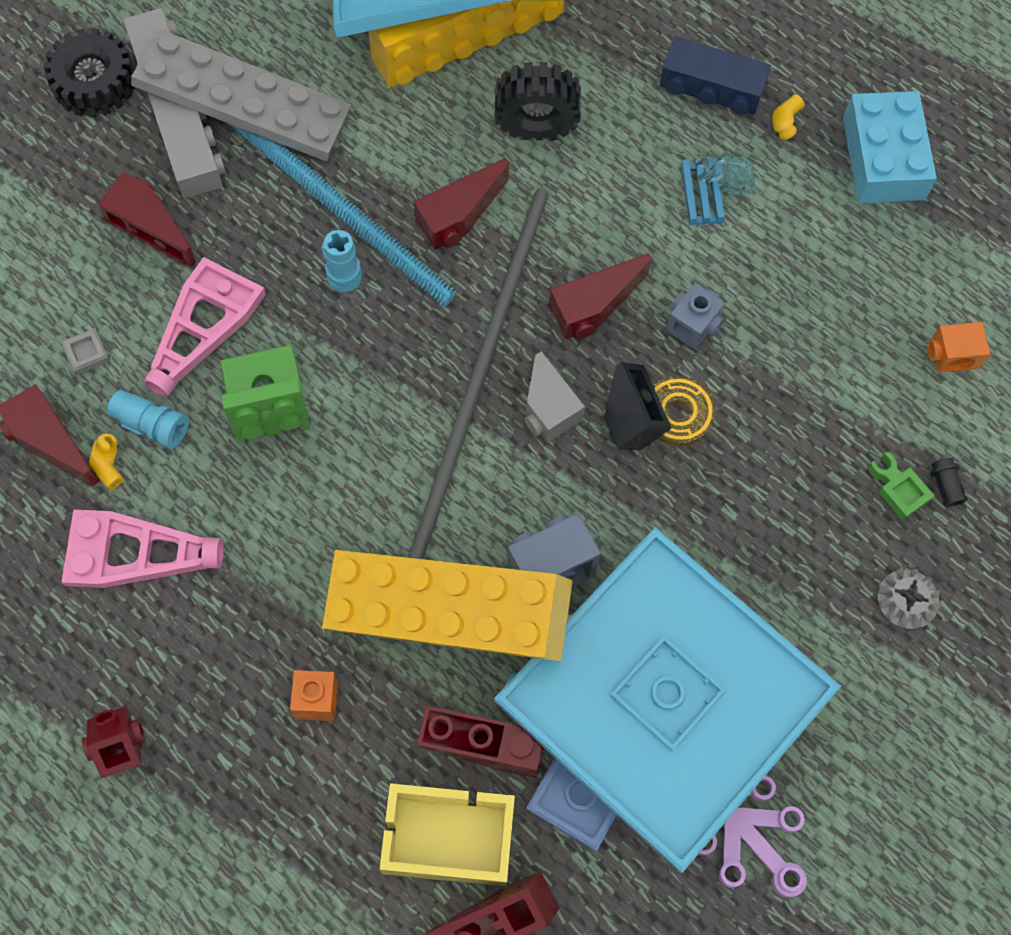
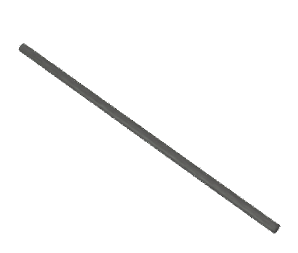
[379,189,548,644]

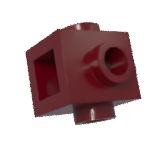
[82,706,146,779]

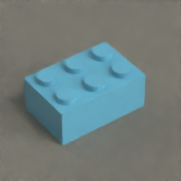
[843,91,937,203]

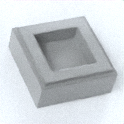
[61,328,110,375]

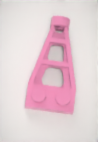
[143,257,266,398]
[61,510,224,588]

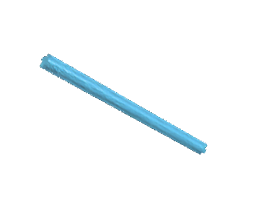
[227,123,457,307]

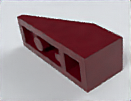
[414,158,509,250]
[98,173,196,267]
[549,253,652,339]
[0,384,99,486]
[422,871,560,935]

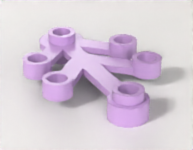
[698,775,807,898]

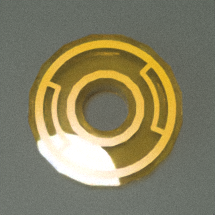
[653,376,715,447]

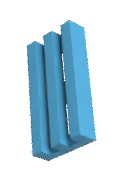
[681,158,725,225]

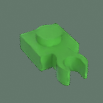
[868,452,935,521]

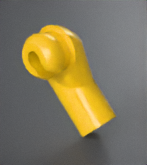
[771,94,805,140]
[89,433,124,491]

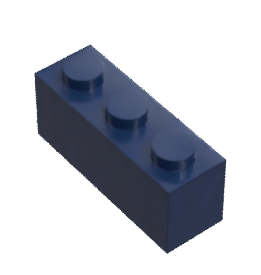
[659,36,771,115]

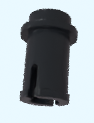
[930,458,968,507]

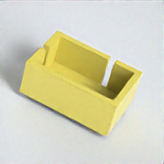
[379,783,515,886]

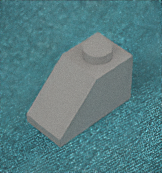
[525,351,585,443]

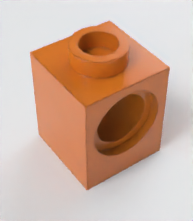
[928,322,991,373]
[290,670,338,721]

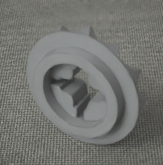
[878,568,941,629]

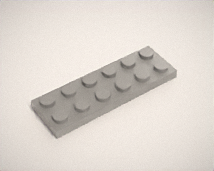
[131,29,351,162]

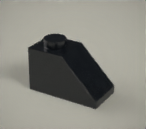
[604,362,672,450]

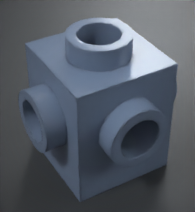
[666,283,725,350]

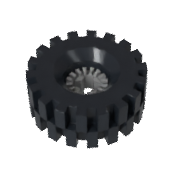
[44,28,135,117]
[494,62,581,141]

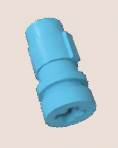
[321,230,362,292]
[107,389,189,449]

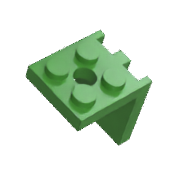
[220,344,310,443]

